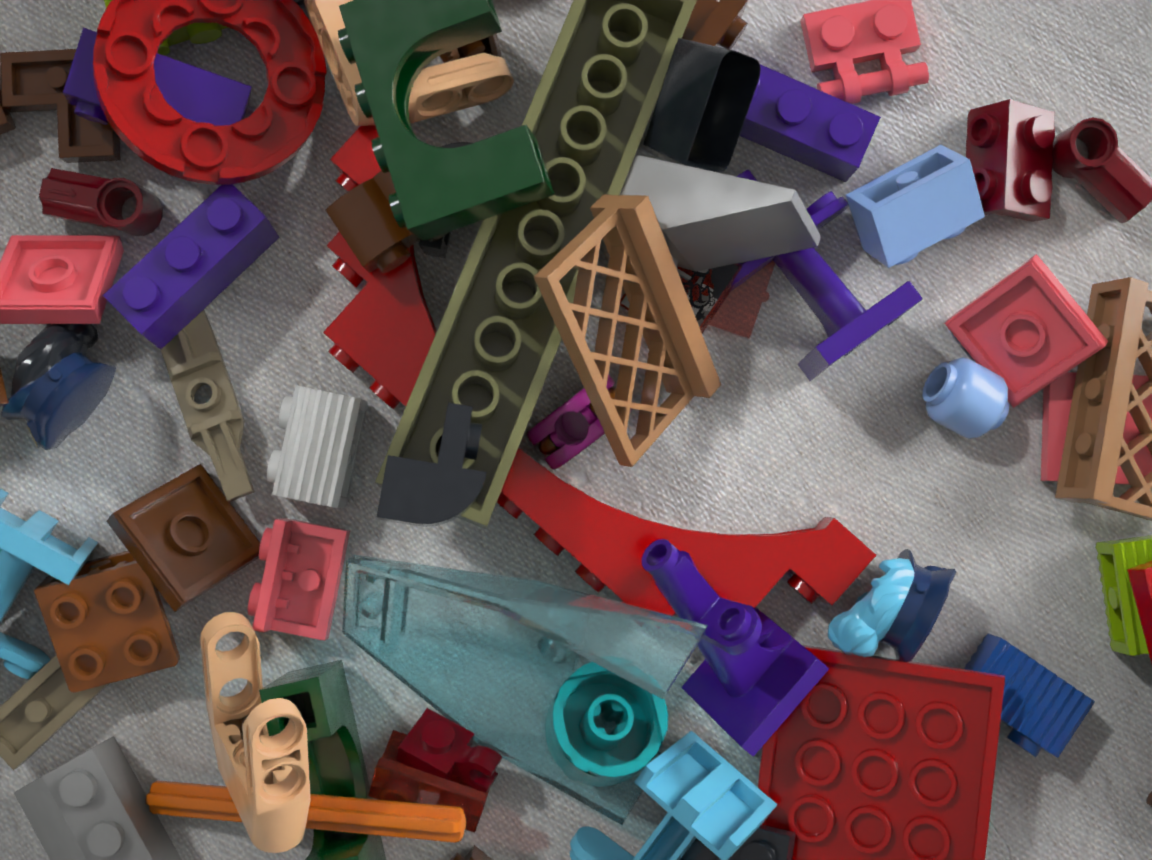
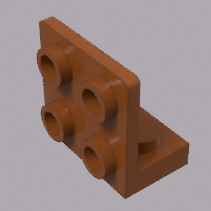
[34,551,180,693]

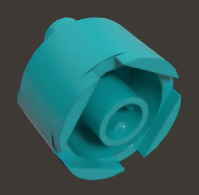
[545,659,668,787]

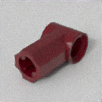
[1052,117,1152,223]
[39,168,163,236]

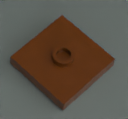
[106,464,260,612]

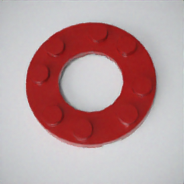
[93,0,327,185]

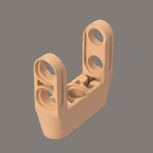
[304,0,514,126]
[200,612,311,853]

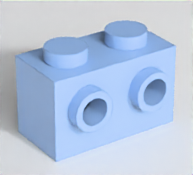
[846,145,985,268]

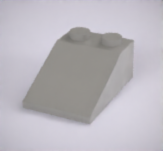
[620,155,821,271]

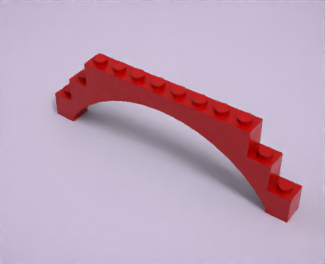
[323,125,876,632]

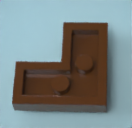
[0,49,121,163]

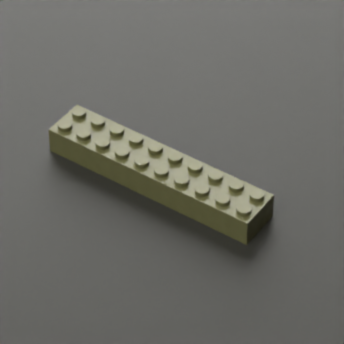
[375,0,697,529]

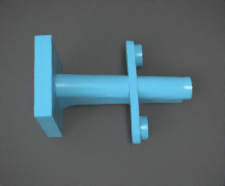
[0,489,98,679]
[570,731,778,860]

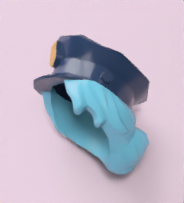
[828,549,956,662]

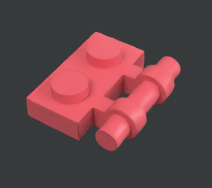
[800,0,929,104]

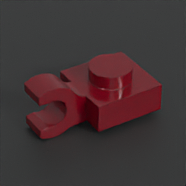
[396,708,502,793]

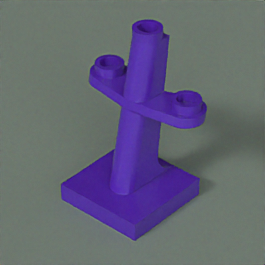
[724,170,923,381]
[642,539,829,757]

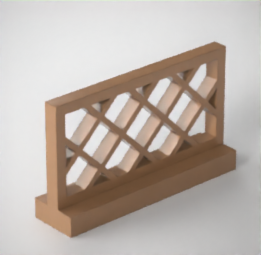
[534,195,722,467]
[1055,277,1152,521]

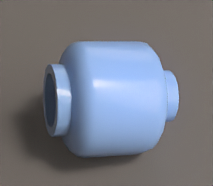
[922,357,1009,439]

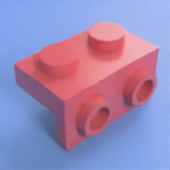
[248,518,350,641]

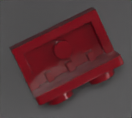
[966,99,1055,222]

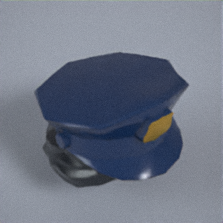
[1,324,116,450]

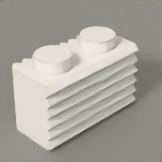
[267,385,368,508]

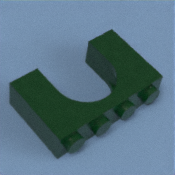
[338,0,554,241]
[259,660,386,860]

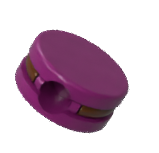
[526,374,633,470]

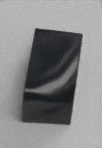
[643,38,761,173]

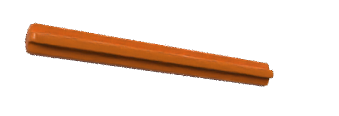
[145,780,466,843]

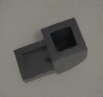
[377,402,487,527]

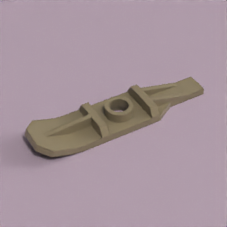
[161,310,255,502]

